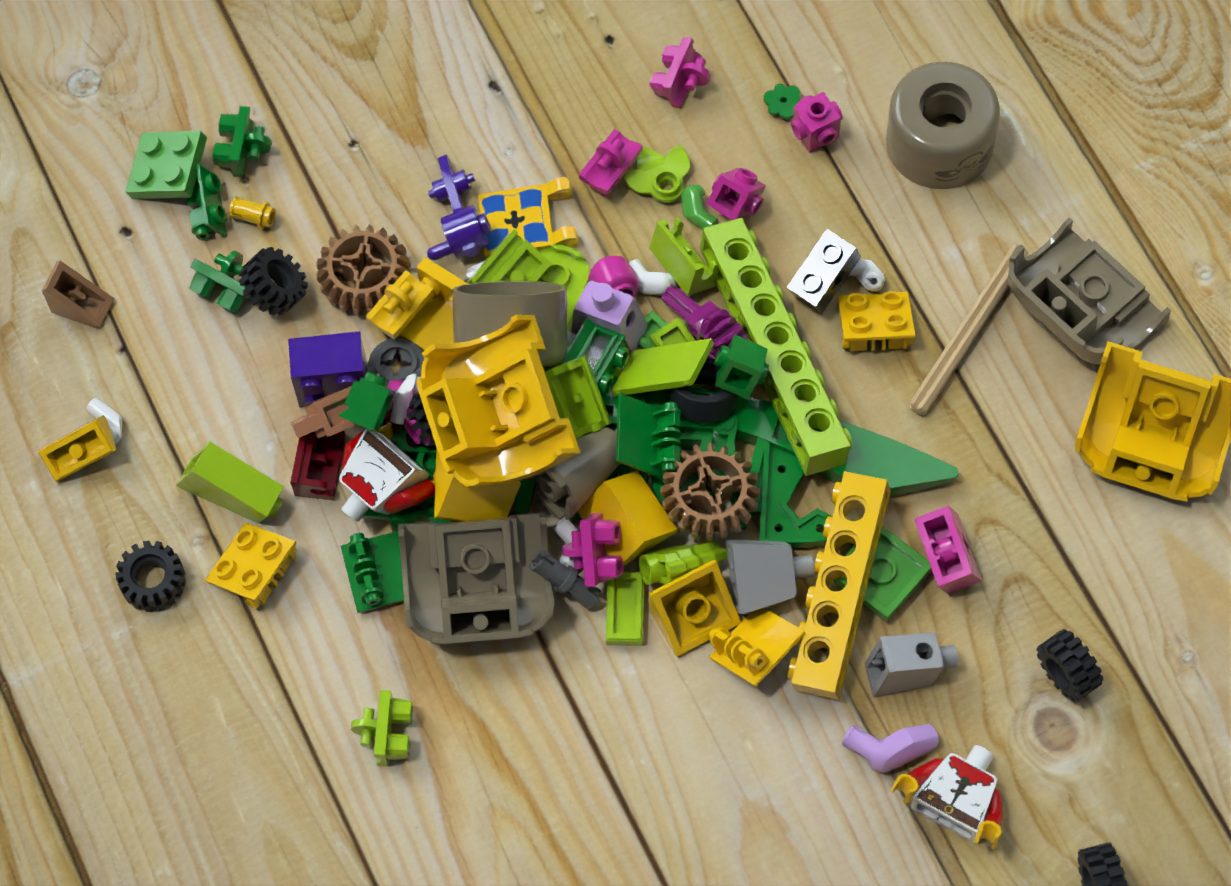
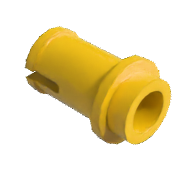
[229,196,276,229]

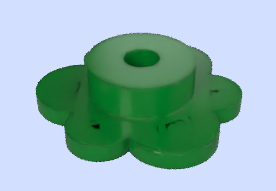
[763,84,801,119]

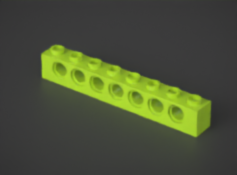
[700,218,852,476]

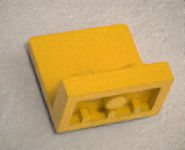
[399,257,468,352]

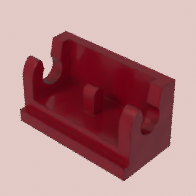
[290,416,346,501]

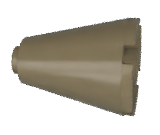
[527,428,621,520]

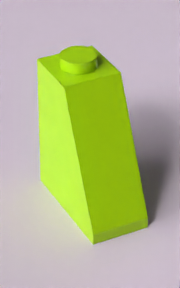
[176,441,284,523]

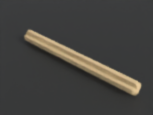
[909,244,1029,416]

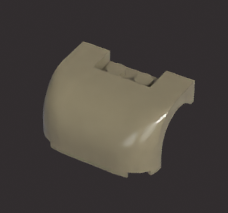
[1008,217,1171,365]
[398,512,554,644]

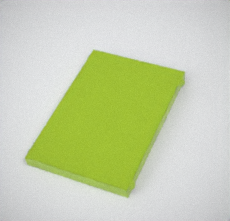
[611,338,714,397]

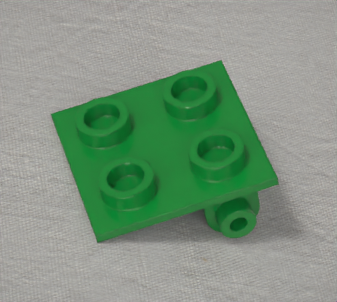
[616,393,682,479]
[341,531,404,613]

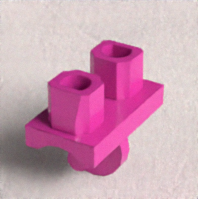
[650,37,711,108]
[579,129,643,196]
[562,513,624,587]

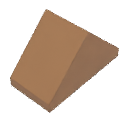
[42,260,115,329]

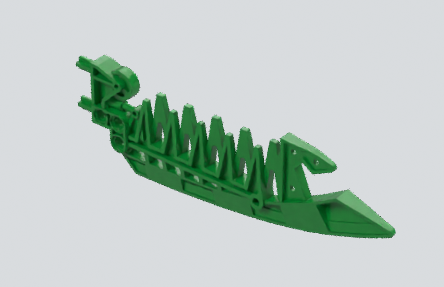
[362,369,959,548]

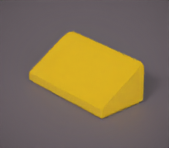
[38,415,117,482]

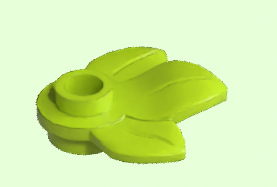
[624,145,690,203]

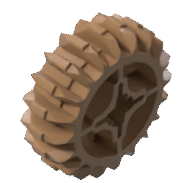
[316,224,411,317]
[661,442,760,542]

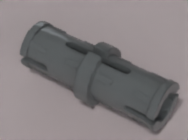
[529,550,601,609]

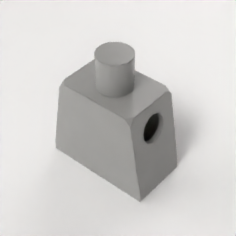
[726,540,815,614]
[864,633,959,698]

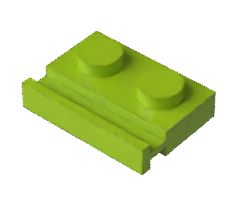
[467,229,552,284]

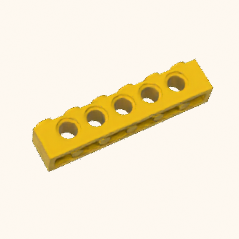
[788,471,891,700]

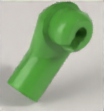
[681,184,719,229]

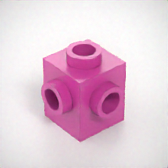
[790,91,843,153]
[706,168,766,220]

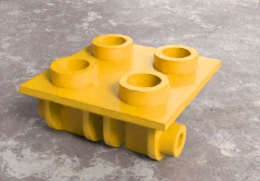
[838,291,915,352]
[205,522,297,609]
[709,608,805,687]

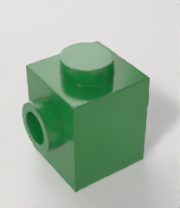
[714,335,769,399]

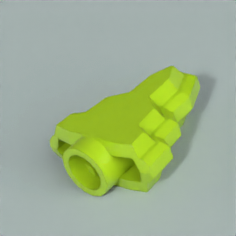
[639,541,728,585]

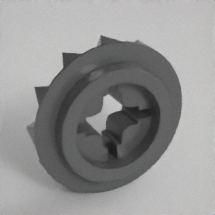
[368,338,424,380]

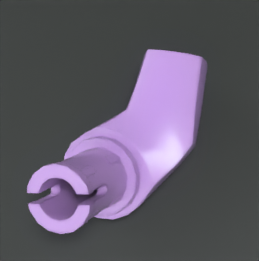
[842,724,939,772]

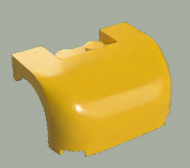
[416,315,580,487]
[1075,341,1231,502]

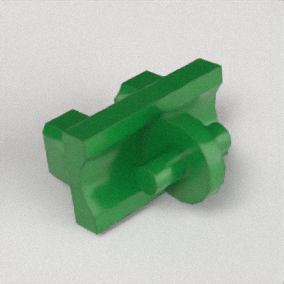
[212,106,272,178]
[189,251,252,314]

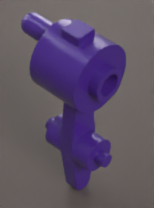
[427,154,492,261]

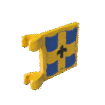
[478,177,579,259]

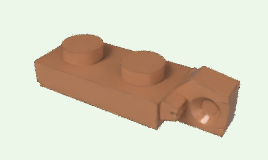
[291,374,393,438]

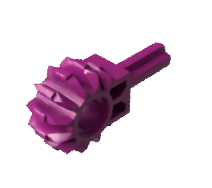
[662,286,748,359]

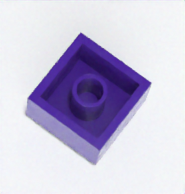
[288,331,368,408]

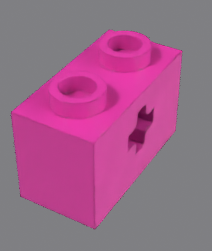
[914,505,982,594]

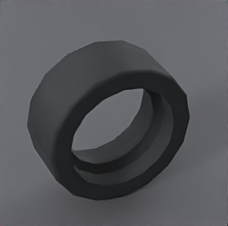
[669,357,738,423]

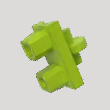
[351,690,413,767]

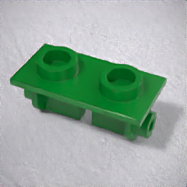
[187,164,227,240]

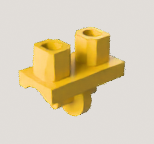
[366,270,434,340]

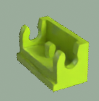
[649,217,719,296]
[545,355,611,439]

